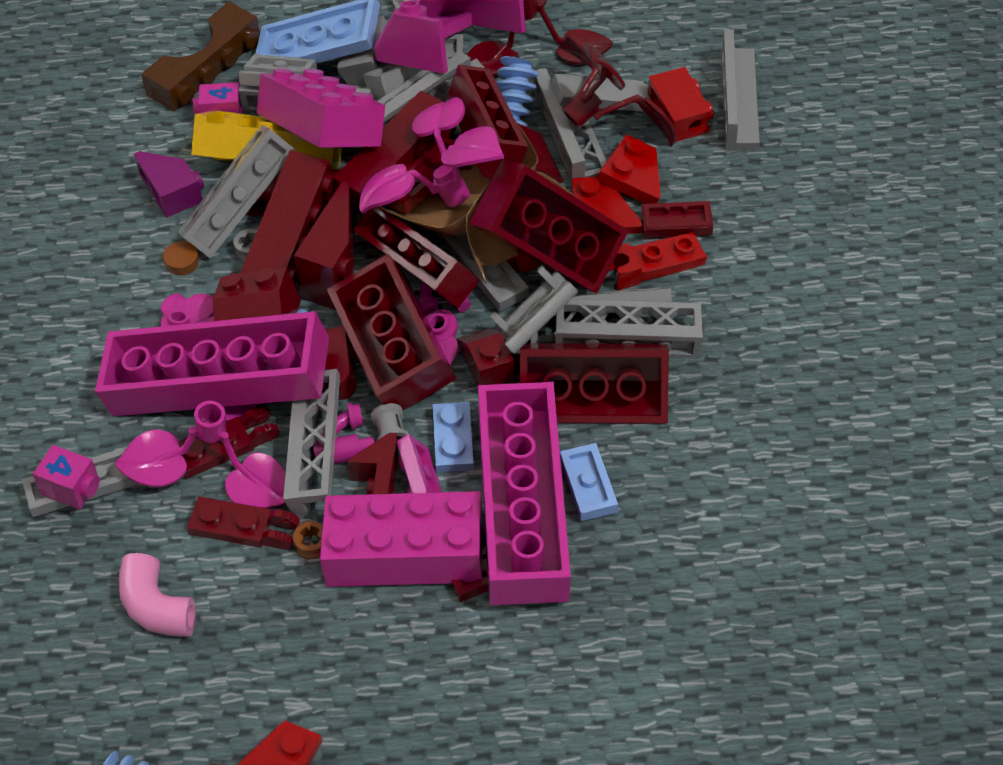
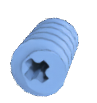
[496,56,540,127]

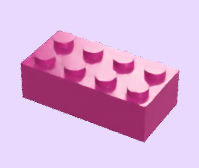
[257,68,385,147]
[320,491,484,587]

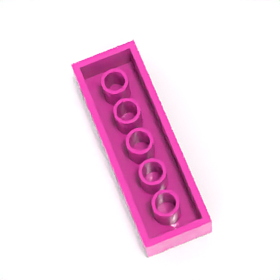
[95,311,329,416]
[478,382,571,605]

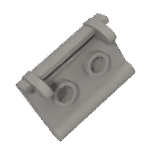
[490,266,578,354]

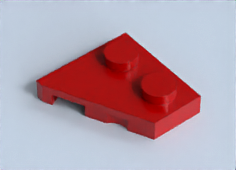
[597,134,661,204]
[572,177,643,234]

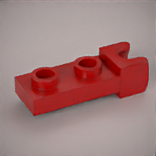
[608,232,707,291]

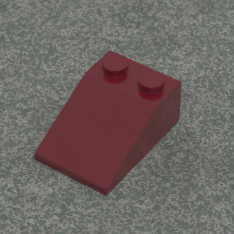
[294,181,355,311]

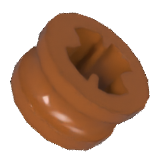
[293,521,323,559]

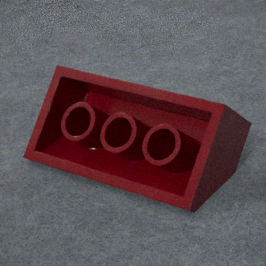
[520,343,669,423]

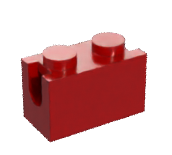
[648,67,714,142]

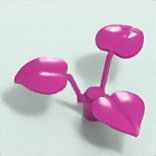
[359,97,504,214]
[115,401,286,509]

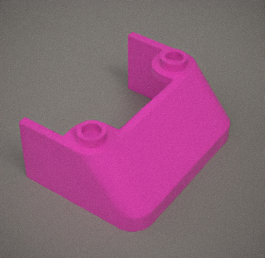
[374,0,526,74]

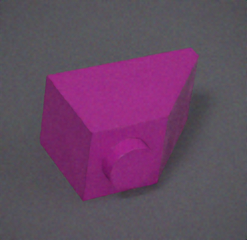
[134,151,204,218]

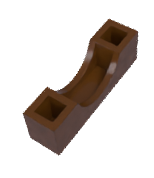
[141,1,260,112]

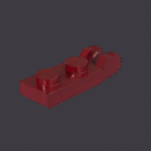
[178,406,280,480]
[187,496,300,550]

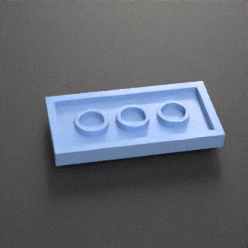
[255,0,380,63]

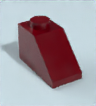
[456,328,515,388]

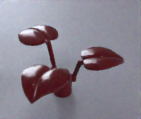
[467,0,613,77]
[558,34,676,147]

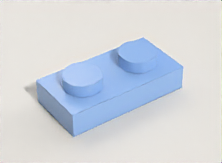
[433,402,474,473]
[560,443,618,521]

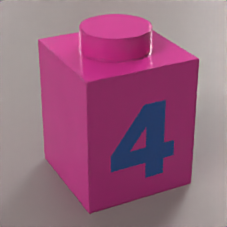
[193,82,243,116]
[32,445,100,510]

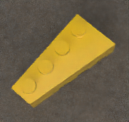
[191,110,342,170]

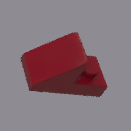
[347,432,399,495]

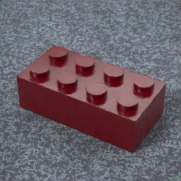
[469,160,629,294]
[327,253,457,411]

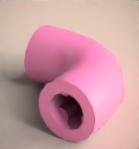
[119,553,196,637]

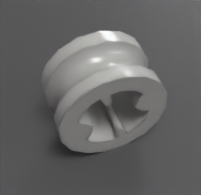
[233,229,257,261]

